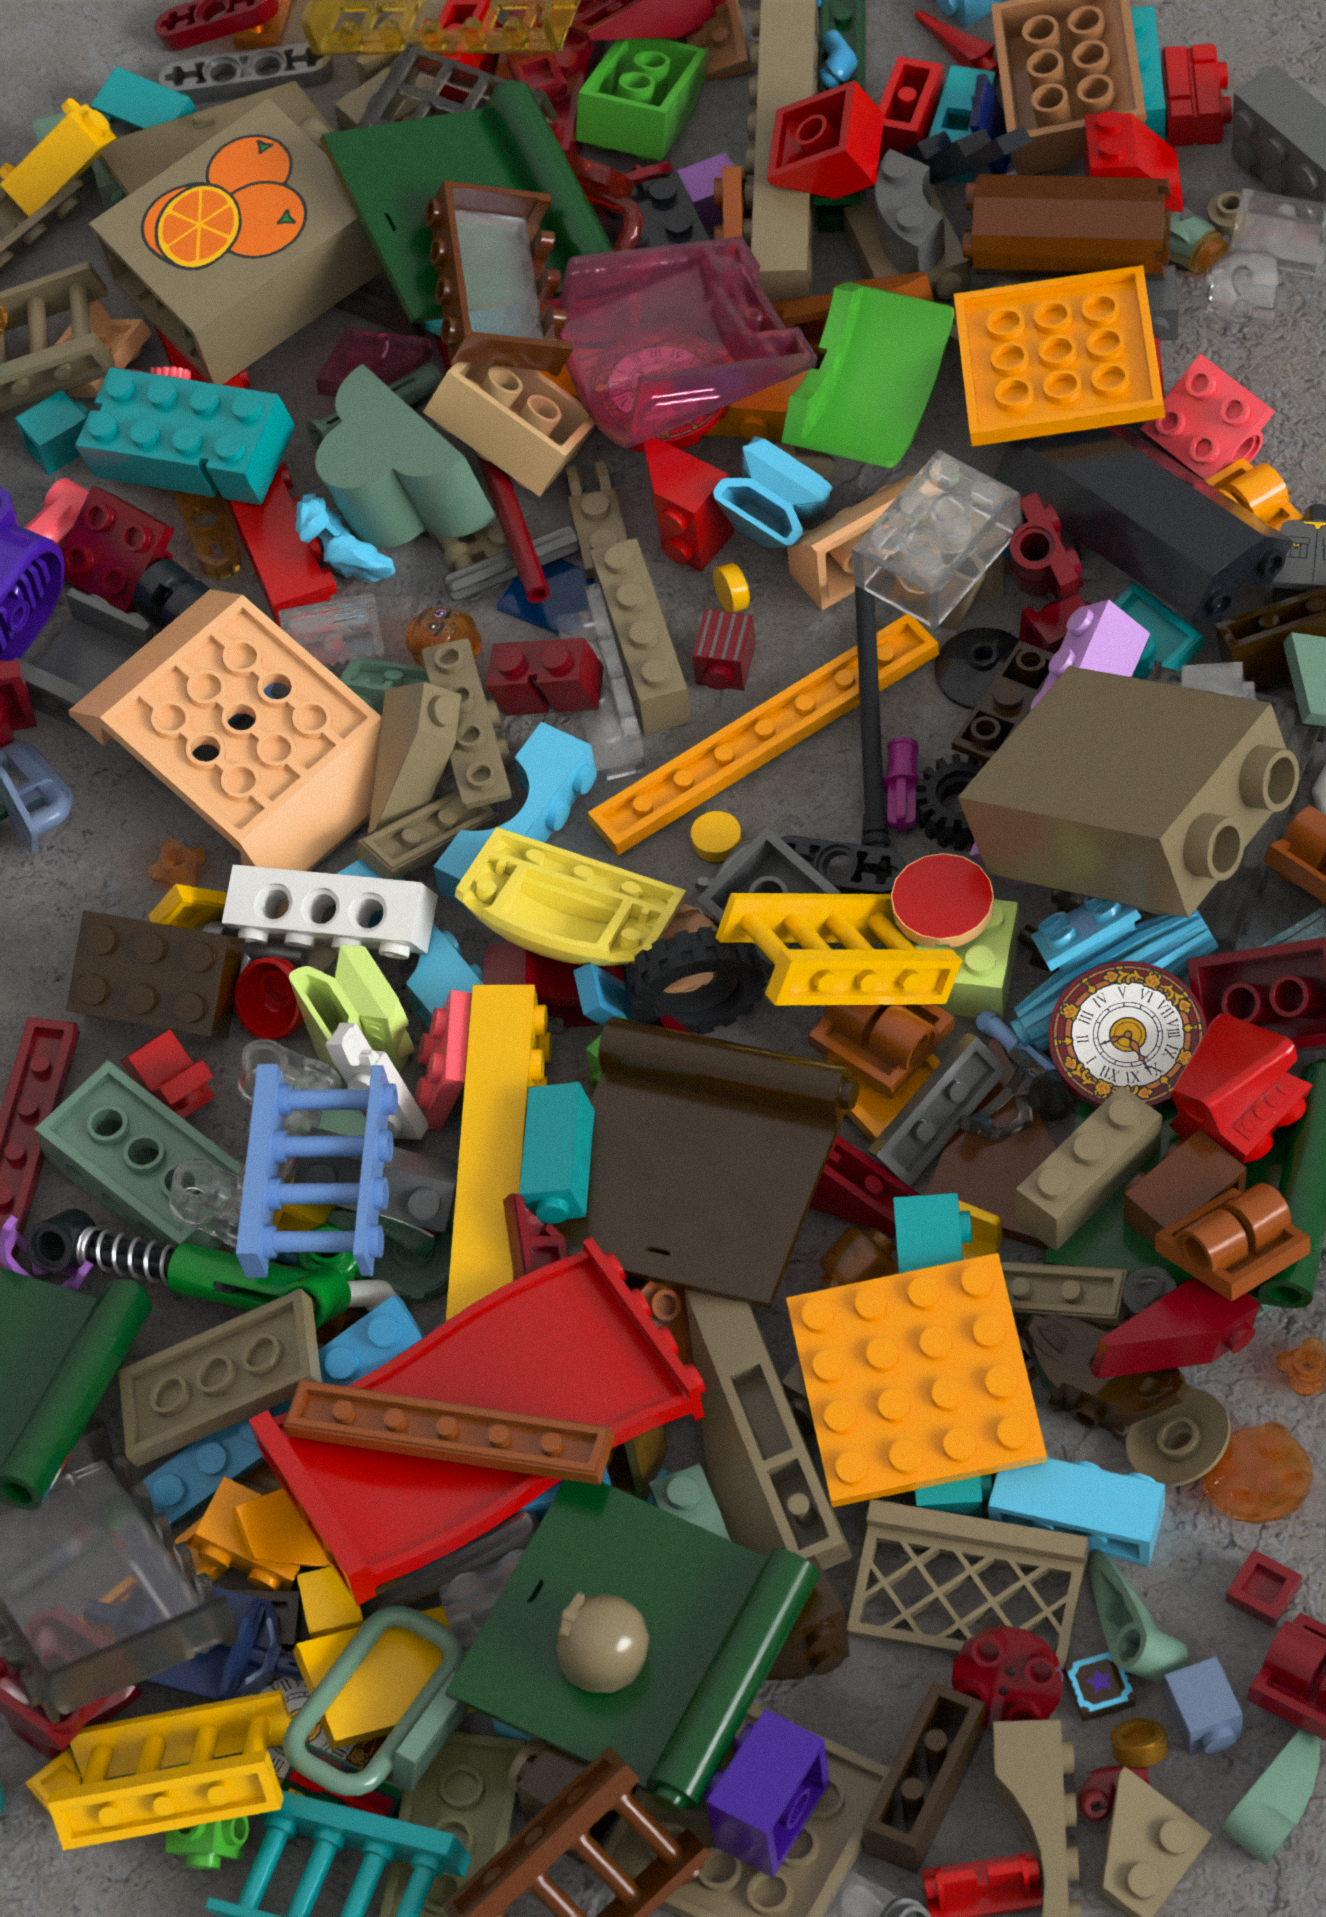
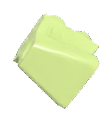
[289,945,415,1079]

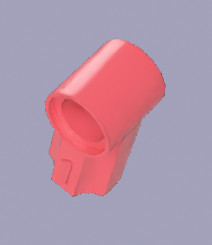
[24,477,89,551]

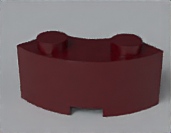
[483,940,625,1027]

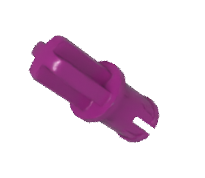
[883,737,920,832]

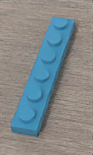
[137,1295,425,1531]

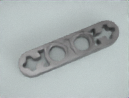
[158,42,334,104]

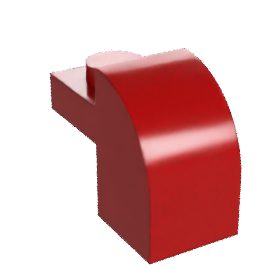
[119,1029,215,1119]

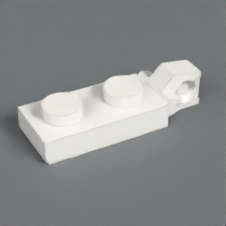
[325,1023,429,1140]

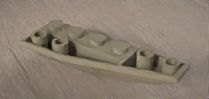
[684,1289,853,1571]

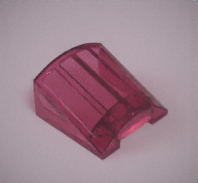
[557,236,818,450]

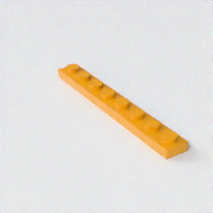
[587,612,939,856]

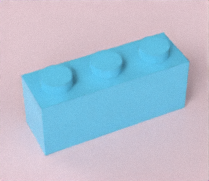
[988,1456,1165,1566]

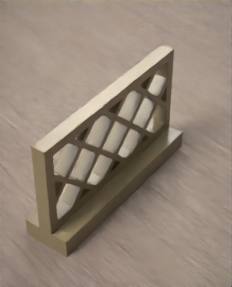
[847,1499,1090,1674]

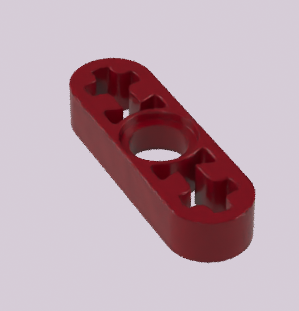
[154,0,279,51]

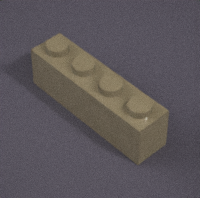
[590,538,692,735]

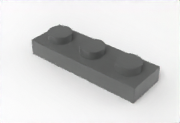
[867,1032,1008,1187]

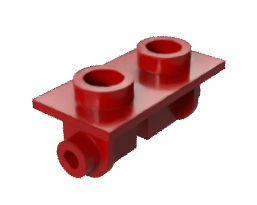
[921,1852,1043,1917]

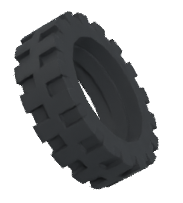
[623,927,766,1035]

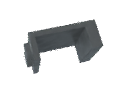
[14,588,154,736]

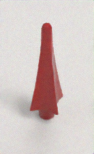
[914,10,1000,79]

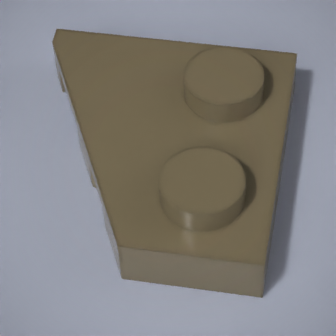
[1098,1766,1213,1917]

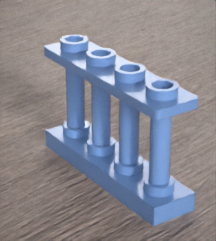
[236,1064,398,1278]

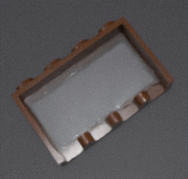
[425,180,574,377]

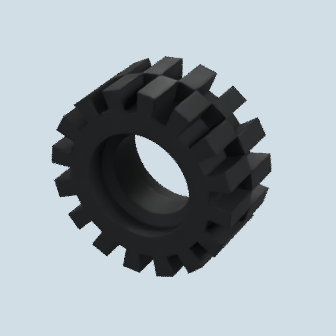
[916,754,986,851]

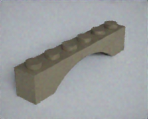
[993,1720,1081,1917]

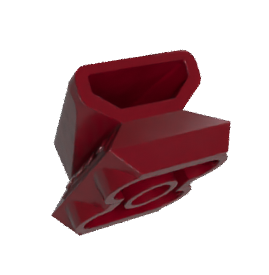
[0,1608,143,1760]

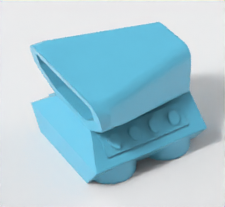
[713,436,833,548]

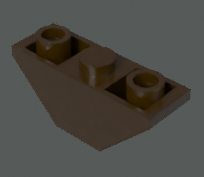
[951,640,1055,763]

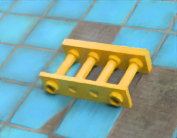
[715,893,962,1006]
[47,1689,292,1851]

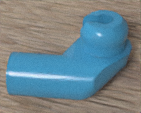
[818,30,857,89]

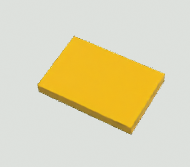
[293,1604,476,1750]

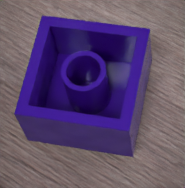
[704,1709,830,1878]

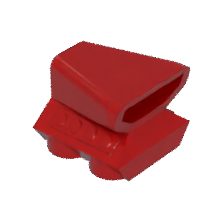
[1169,1013,1313,1165]

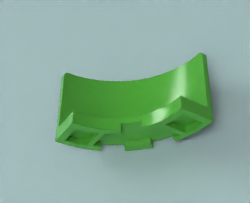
[781,282,955,468]

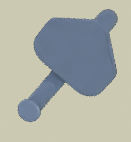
[0,742,73,854]

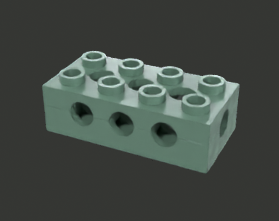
[34,1060,245,1250]

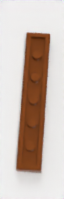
[283,1379,615,1485]

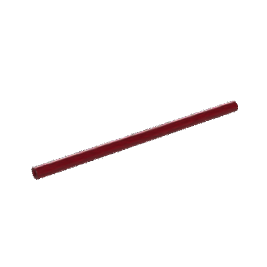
[433,333,550,603]

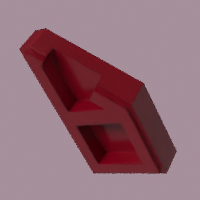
[503,1193,568,1280]

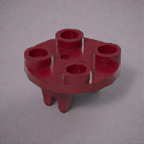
[951,1625,1064,1730]

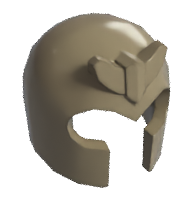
[557,1592,649,1693]

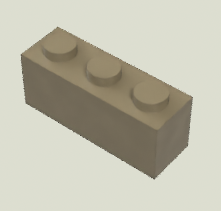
[1016,1085,1162,1251]

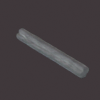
[360,1511,540,1620]

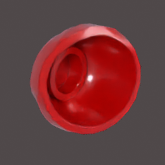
[234,956,305,1040]

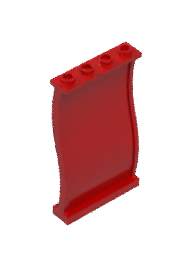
[248,1237,706,1606]

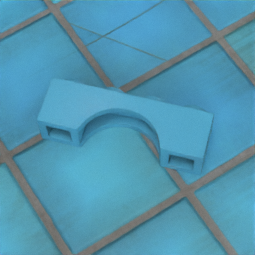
[433,722,597,907]
[330,859,483,1031]

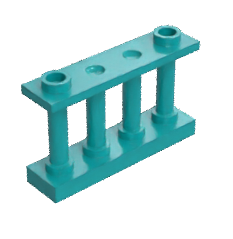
[205,1790,472,1917]

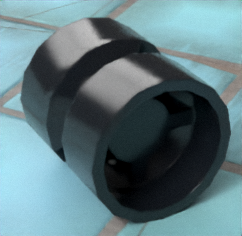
[132,559,212,629]

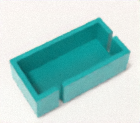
[75,367,296,505]

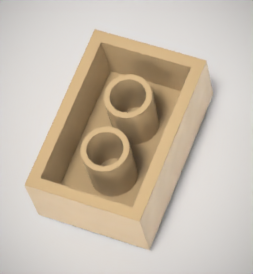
[423,361,596,497]

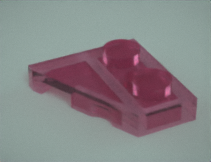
[316,328,433,397]

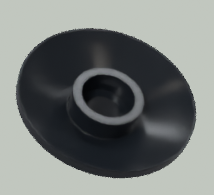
[935,627,1019,710]

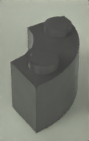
[875,149,945,274]

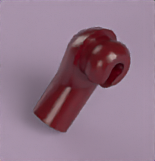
[1076,1765,1150,1822]

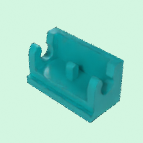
[91,66,197,130]

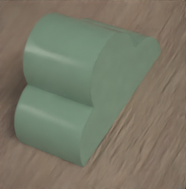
[315,364,497,549]

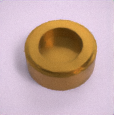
[1110,1718,1168,1768]

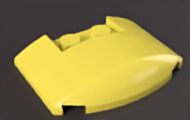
[455,827,686,966]

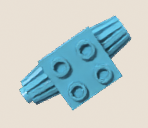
[1010,896,1219,1052]

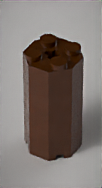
[963,174,1171,280]

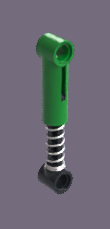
[26,1209,351,1330]

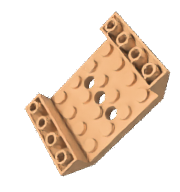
[68,589,382,872]

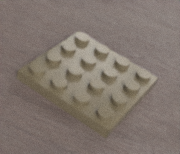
[594,1704,891,1917]

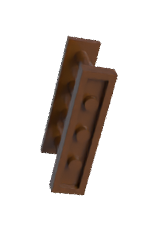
[442,1745,712,1917]

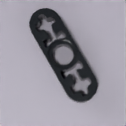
[781,835,908,894]

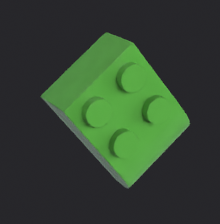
[575,38,709,161]

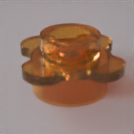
[148,840,206,889]
[1276,1337,1326,1396]

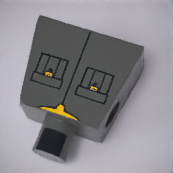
[1265,504,1326,606]

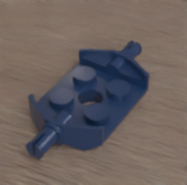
[83,1572,304,1701]

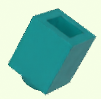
[15,389,90,475]

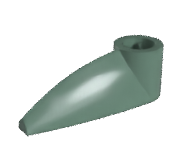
[1088,1548,1188,1687]
[1220,1728,1320,1865]

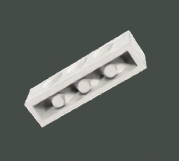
[222,864,438,960]

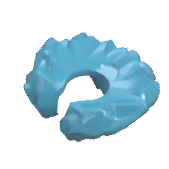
[296,493,396,583]

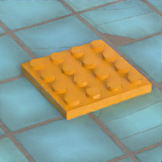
[954,265,1165,447]
[786,1253,1047,1508]

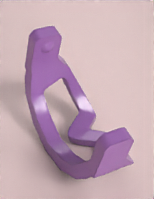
[0,1215,94,1291]

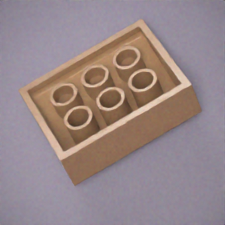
[991,0,1147,175]

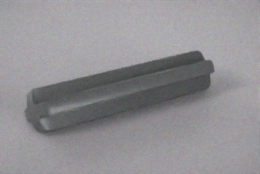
[443,526,580,601]

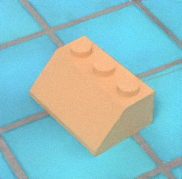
[787,475,940,611]

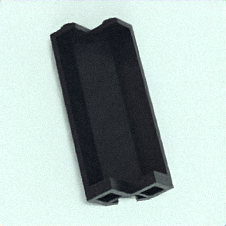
[993,425,1293,623]

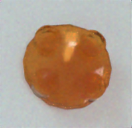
[1203,1422,1313,1524]

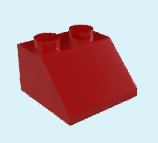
[766,80,885,199]
[1083,111,1183,212]
[643,434,734,572]

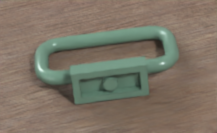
[283,1606,469,1796]

